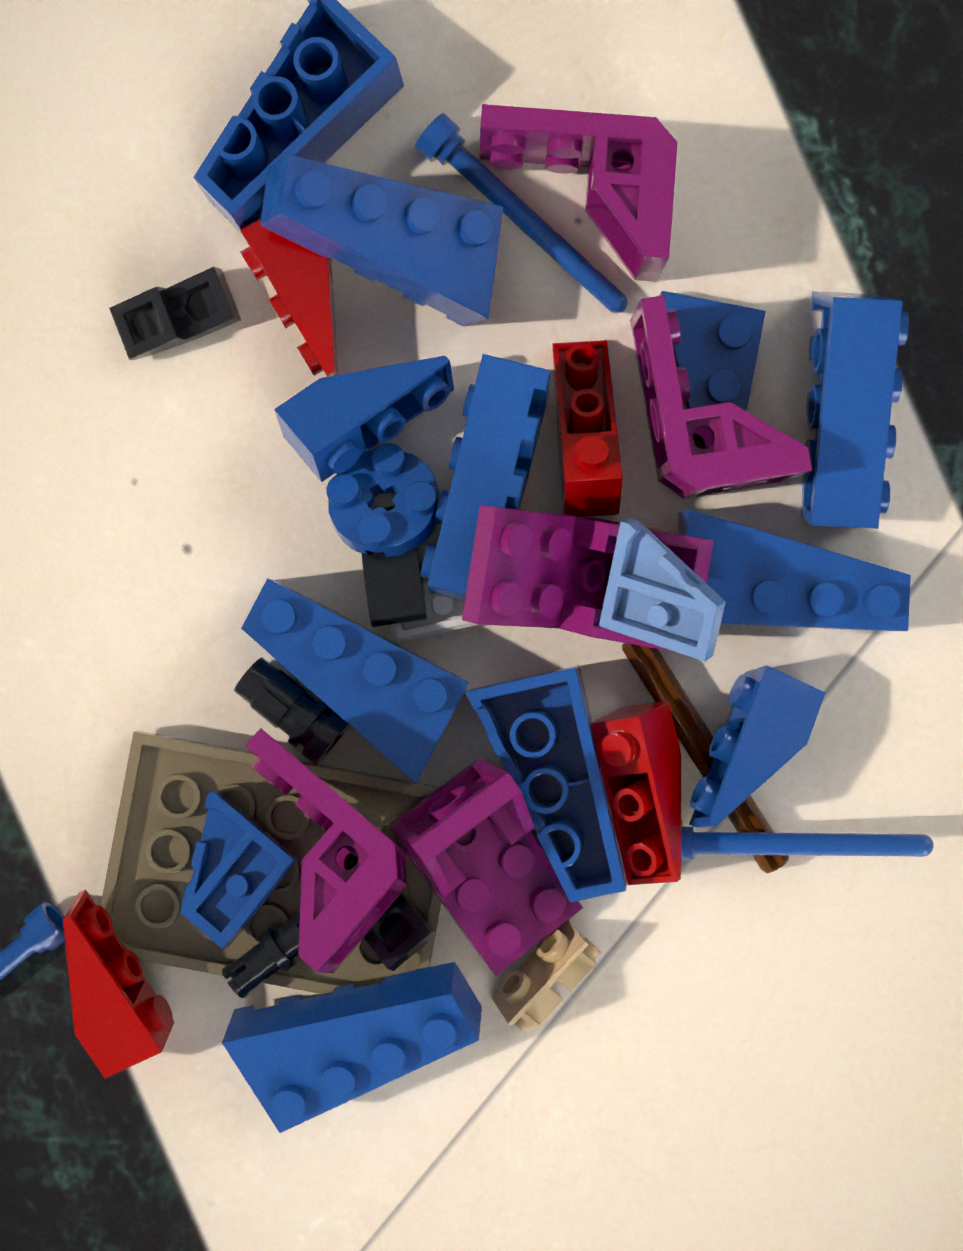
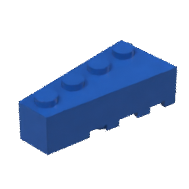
[193,0,404,234]
[260,155,503,326]
[801,291,909,529]
[421,354,551,602]
[678,509,911,631]
[241,578,469,784]
[465,665,627,902]
[222,962,482,1133]

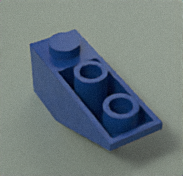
[274,356,454,482]
[689,665,826,828]

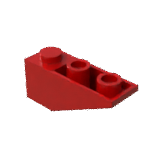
[240,218,338,377]
[552,340,623,517]
[590,701,681,885]
[63,889,175,1079]

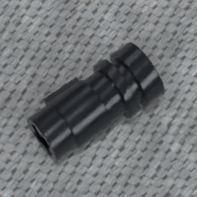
[234,657,350,765]

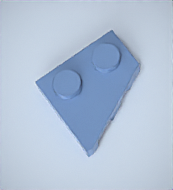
[599,517,726,662]

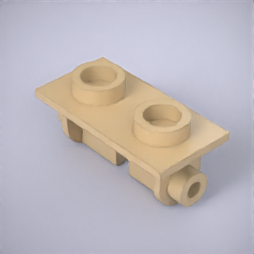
[491,920,601,1033]

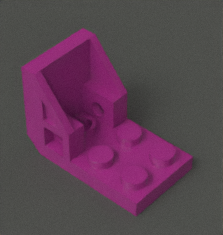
[479,104,678,282]
[630,295,812,499]
[462,504,714,651]
[245,728,408,974]
[388,758,583,976]

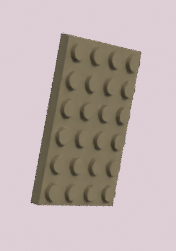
[101,731,442,995]

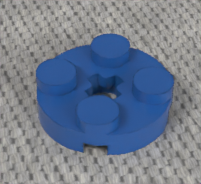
[326,443,440,557]

